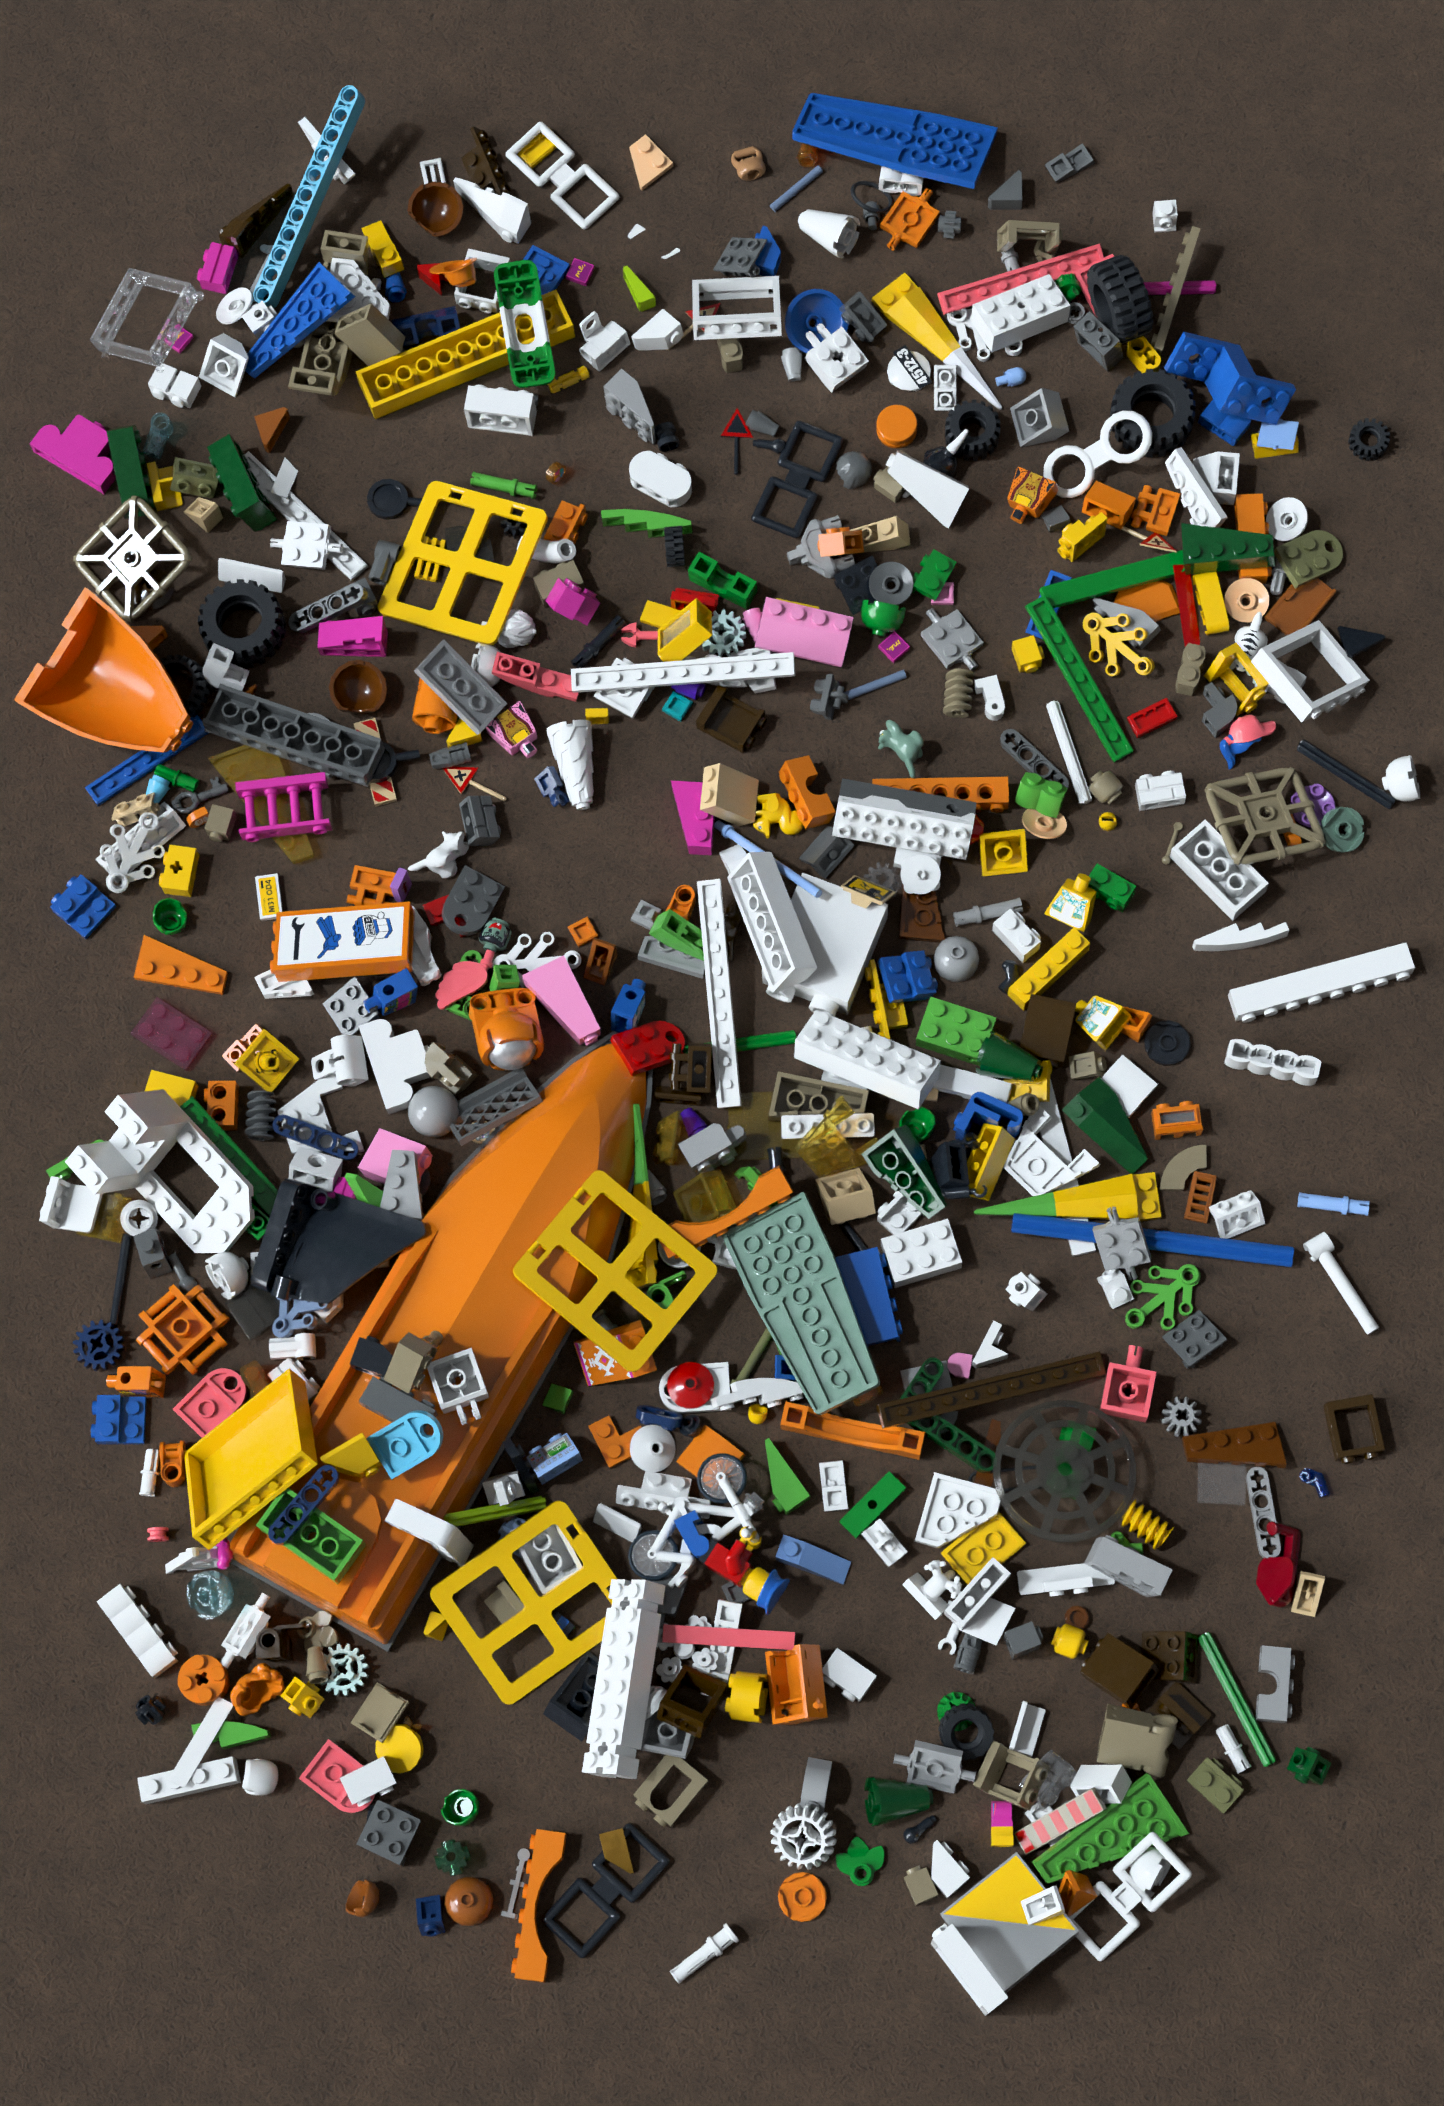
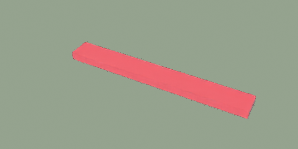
[937,244,1104,315]

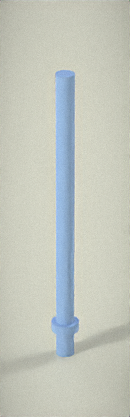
[714,820,822,898]

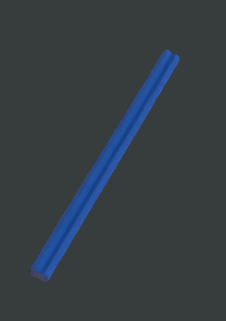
[1011,1213,1294,1267]

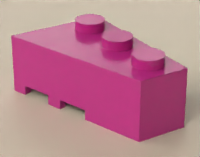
[671,781,715,855]

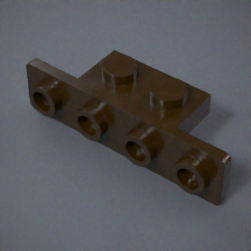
[461,126,512,196]

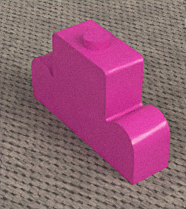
[30,415,116,494]

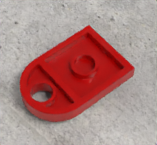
[610,1021,685,1076]

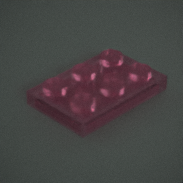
[130,997,213,1071]

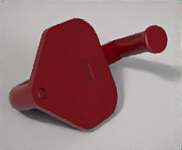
[1256,1521,1300,1608]

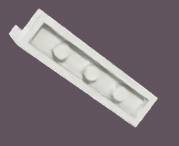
[96,802,186,883]

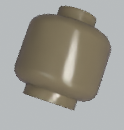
[1089,770,1123,804]

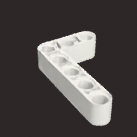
[385,1499,474,1567]

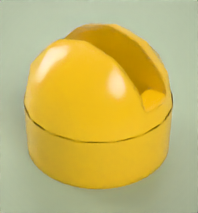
[1099,812,1117,831]
[748,1404,768,1424]

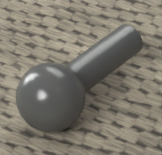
[168,1252,197,1294]

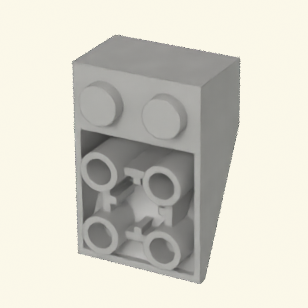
[604,369,656,445]

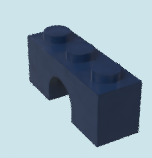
[392,306,460,347]

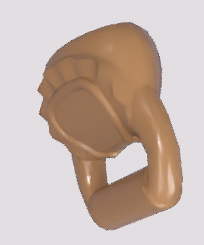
[731,146,766,181]

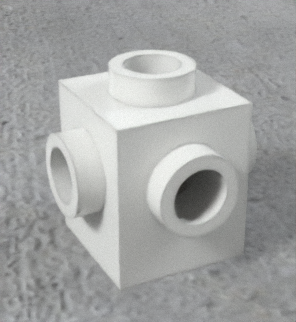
[242,301,278,339]
[1006,1272,1047,1312]

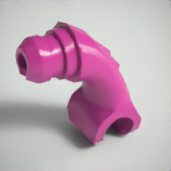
[215,1537,233,1570]

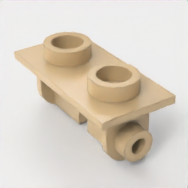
[112,792,160,827]

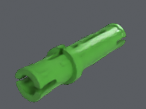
[470,472,537,499]

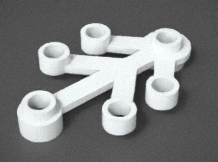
[947,308,1023,362]
[100,812,165,893]
[493,932,582,988]

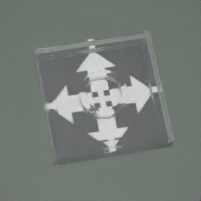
[1197,1462,1246,1506]

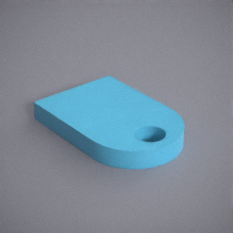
[366,1410,443,1480]

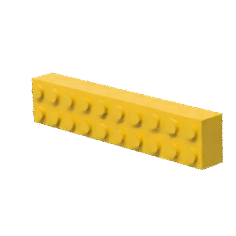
[356,290,575,419]

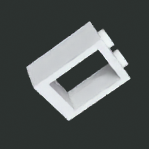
[454,249,510,313]

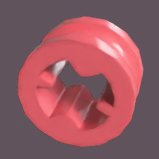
[147,1527,169,1542]

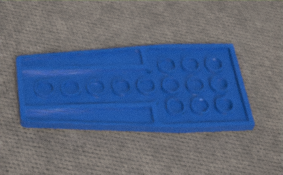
[792,93,998,189]

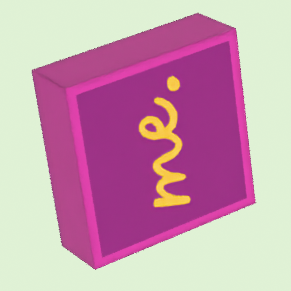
[566,258,595,286]
[162,323,194,353]
[878,632,910,663]

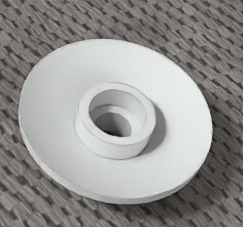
[216,288,253,324]
[1266,497,1308,541]
[630,1425,676,1472]

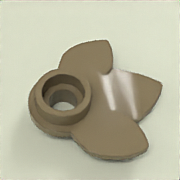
[297,1611,338,1653]

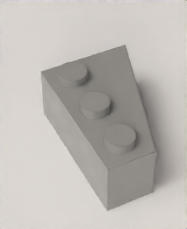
[1084,1535,1173,1597]

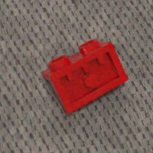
[670,588,719,616]

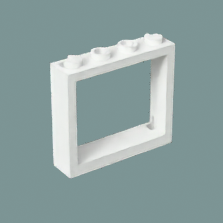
[692,276,782,340]
[1251,620,1370,722]
[931,1923,1008,2016]

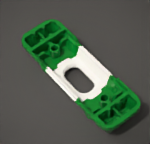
[494,260,555,388]

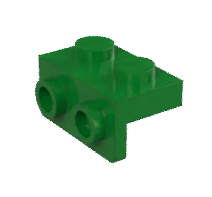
[912,549,956,601]

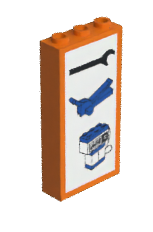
[270,901,415,982]

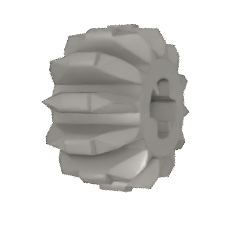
[1161,1397,1202,1437]

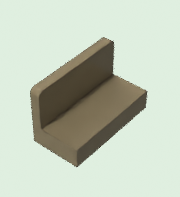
[484,1581,524,1624]

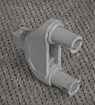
[787,515,855,578]

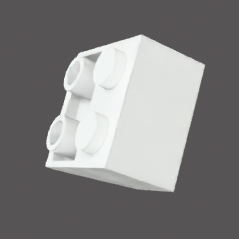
[1193,452,1240,505]

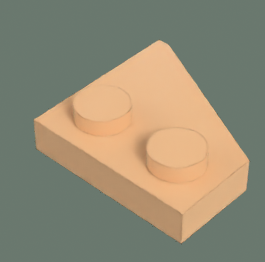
[629,134,673,190]

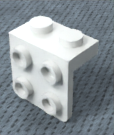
[39,1176,103,1233]

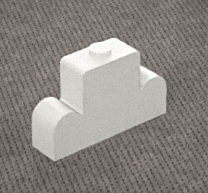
[359,1019,431,1115]

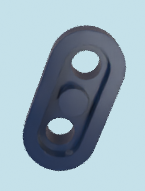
[636,1405,683,1431]

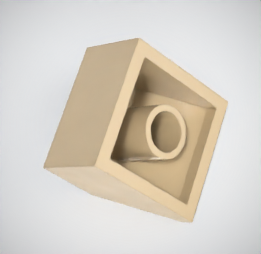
[815,1168,876,1225]

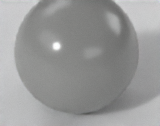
[408,1086,459,1138]

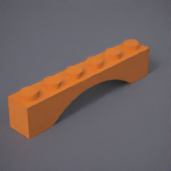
[659,1165,793,1259]
[780,1402,925,1460]
[511,1829,567,1983]

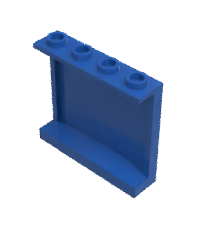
[835,1247,903,1346]

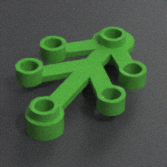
[1125,1264,1200,1331]

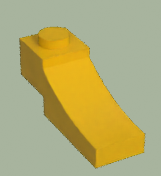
[361,220,404,278]

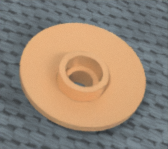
[1224,578,1269,623]
[1022,809,1067,839]

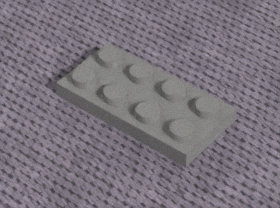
[414,640,507,735]

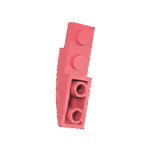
[492,652,579,702]

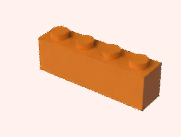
[1234,494,1272,584]

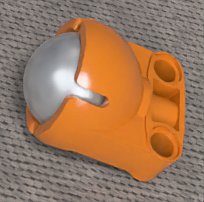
[469,988,544,1070]

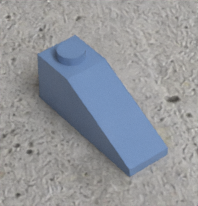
[776,1534,851,1584]

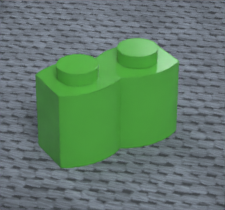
[1015,772,1067,818]

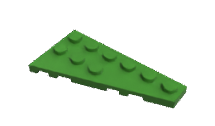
[1032,1773,1189,1883]

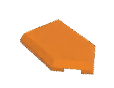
[1114,580,1180,622]

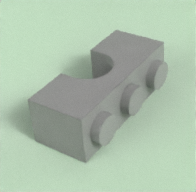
[1255,1645,1295,1723]

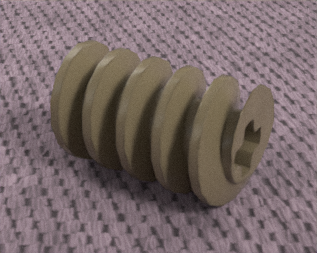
[943,668,974,718]

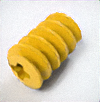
[1121,1499,1174,1550]

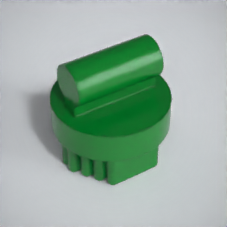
[1056,273,1081,304]

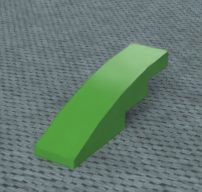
[601,509,692,538]

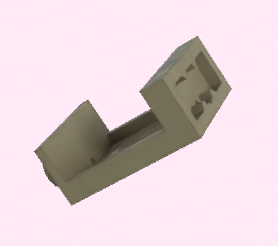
[997,220,1062,254]
[973,1741,1050,1811]
[634,1755,708,1828]

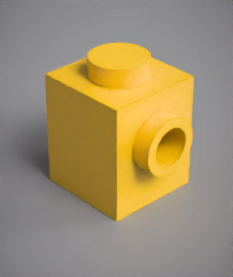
[1012,635,1044,673]

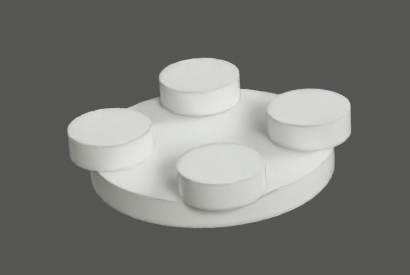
[901,854,941,894]

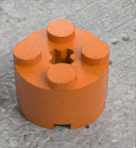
[178,1655,230,1706]

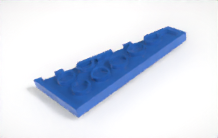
[245,262,356,378]

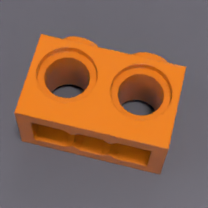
[204,1081,239,1131]

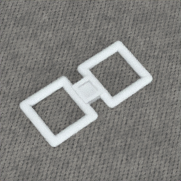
[506,122,620,230]
[1069,1832,1192,1961]

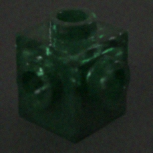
[434,1839,471,1877]

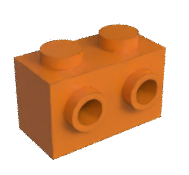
[1082,481,1136,529]
[817,527,864,557]

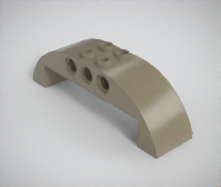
[288,230,369,396]

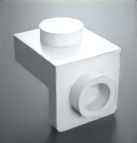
[1097,1269,1134,1309]

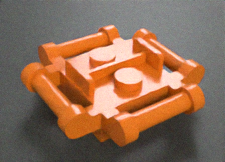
[136,1284,230,1375]

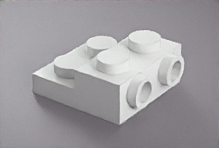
[594,658,654,719]

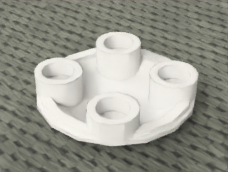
[887,351,931,391]

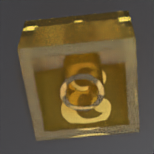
[673,1170,736,1222]

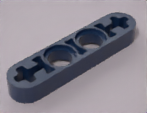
[273,1115,359,1161]
[268,1465,339,1545]

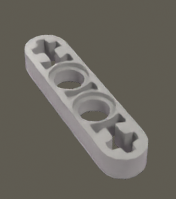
[1246,1467,1281,1558]

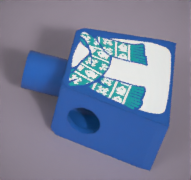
[611,979,646,1033]

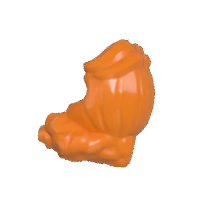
[230,1663,285,1716]

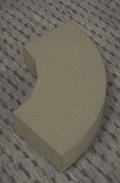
[1160,1145,1207,1191]

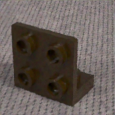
[1141,1631,1199,1684]

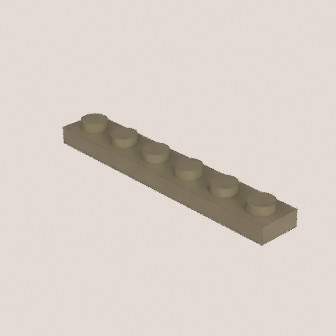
[1151,226,1201,356]

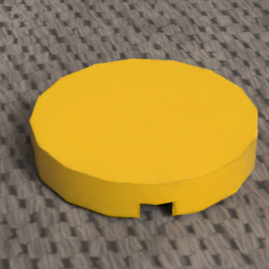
[375,1724,423,1773]

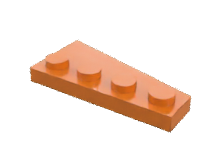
[134,935,228,995]

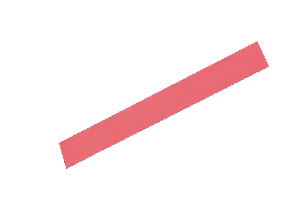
[662,1624,795,1650]

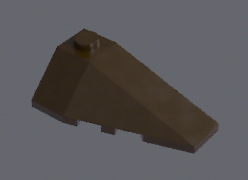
[219,183,294,258]

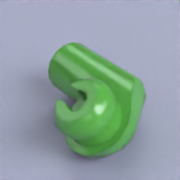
[1111,1531,1143,1555]

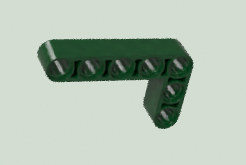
[900,1358,998,1473]

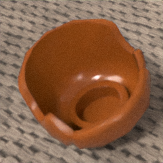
[346,1879,379,1917]

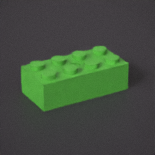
[256,1488,366,1585]

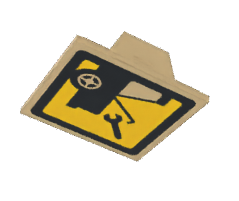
[841,875,896,909]

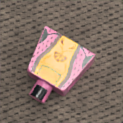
[486,701,537,758]

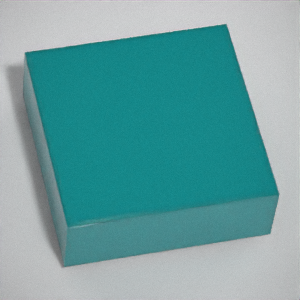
[662,691,693,722]

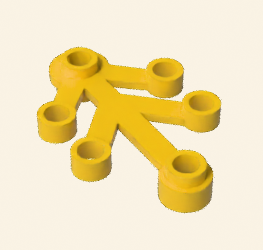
[1083,613,1155,676]

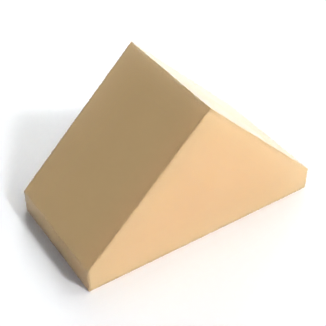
[184,497,223,533]
[1291,1571,1325,1617]

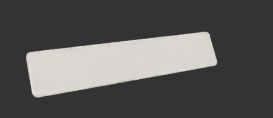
[169,1697,233,1788]

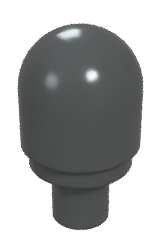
[863,201,881,230]

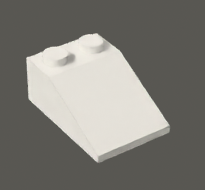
[509,1524,582,1594]

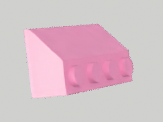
[755,597,853,667]

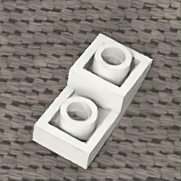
[934,365,956,410]

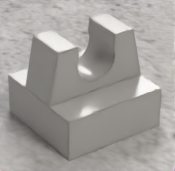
[631,900,661,930]

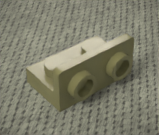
[170,457,218,499]
[1186,1757,1244,1814]

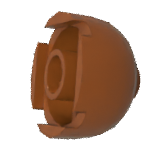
[445,1876,494,1926]

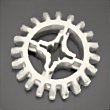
[771,1803,837,1870]

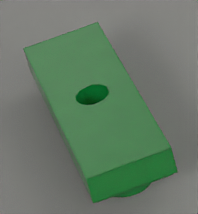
[839,1471,906,1539]

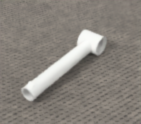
[1303,1232,1379,1335]

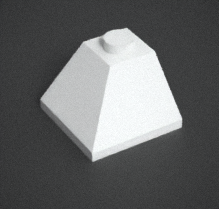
[199,333,249,397]

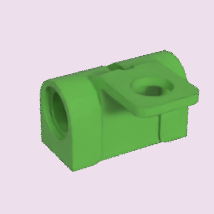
[647,1271,687,1309]

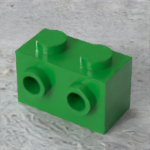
[1088,863,1136,912]

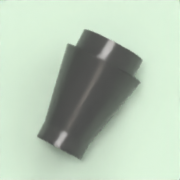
[745,410,779,437]

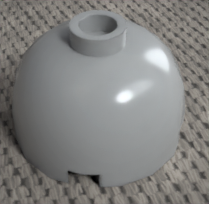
[934,936,979,982]

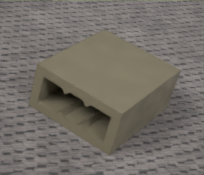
[334,303,405,366]

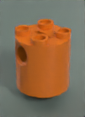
[412,678,458,734]

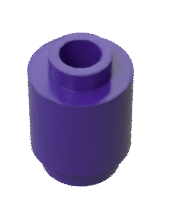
[671,683,706,700]

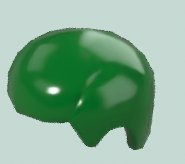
[153,898,187,935]
[899,1106,936,1142]
[441,1789,479,1826]

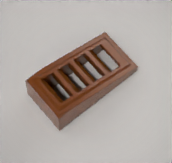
[1184,1171,1217,1224]

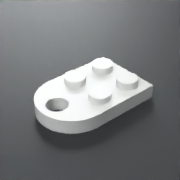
[659,1362,731,1413]

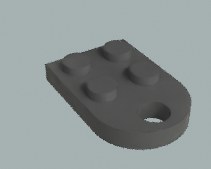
[442,865,505,936]

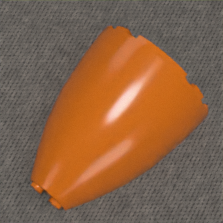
[14,587,193,752]

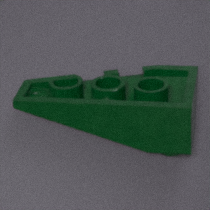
[1062,1076,1149,1175]
[862,1124,947,1219]

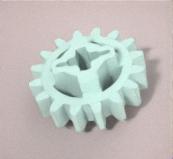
[702,610,746,658]
[320,1643,369,1697]

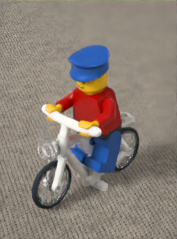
[628,1453,790,1615]

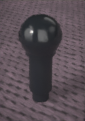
[753,438,786,454]
[903,1815,937,1844]

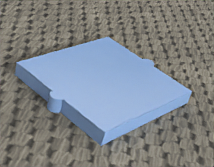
[1257,419,1299,450]

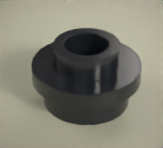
[679,1415,702,1438]

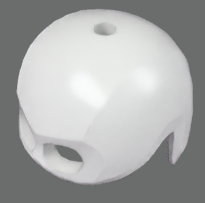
[242,1759,278,1795]

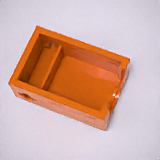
[765,1644,828,1725]

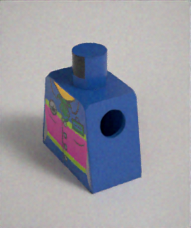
[363,968,418,1016]

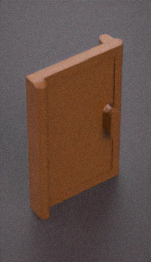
[1264,578,1337,636]

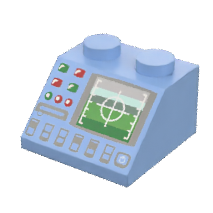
[527,1433,583,1485]

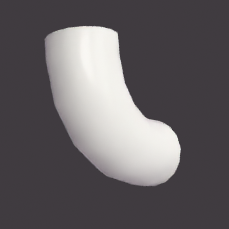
[517,536,576,563]

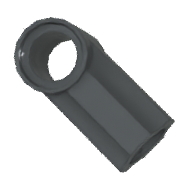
[368,539,402,585]

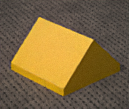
[978,829,1028,876]

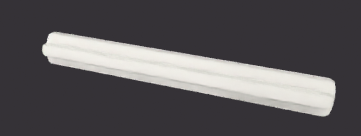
[1046,701,1092,804]

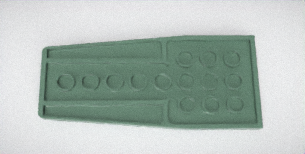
[722,1192,880,1415]

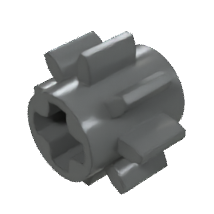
[938,210,962,239]

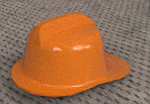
[430,258,477,287]

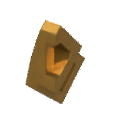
[599,1828,634,1874]

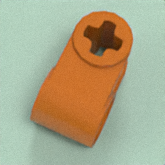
[666,885,696,921]
[159,1440,186,1487]

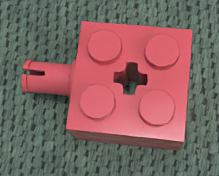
[1099,1345,1156,1423]

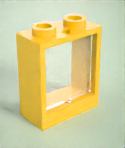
[658,598,712,662]

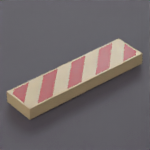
[354,718,397,807]

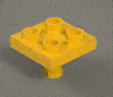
[234,1029,299,1092]

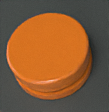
[877,405,917,448]

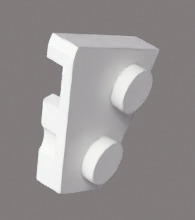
[254,970,314,999]

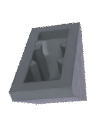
[988,170,1022,210]

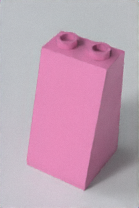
[522,955,600,1046]

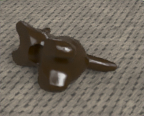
[724,898,743,962]

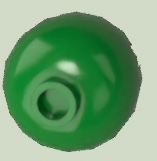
[861,600,906,637]

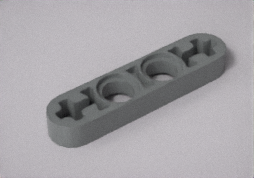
[288,583,368,633]
[1000,729,1069,790]

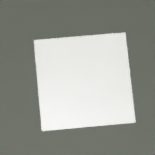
[958,1598,1015,1645]

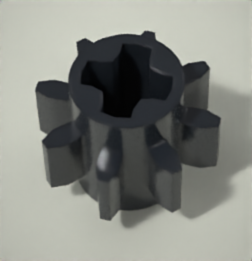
[501,510,528,539]
[135,1695,166,1725]

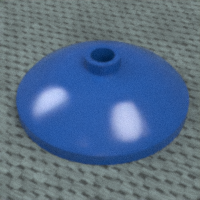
[785,289,848,354]

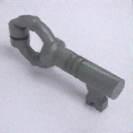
[172,776,229,814]

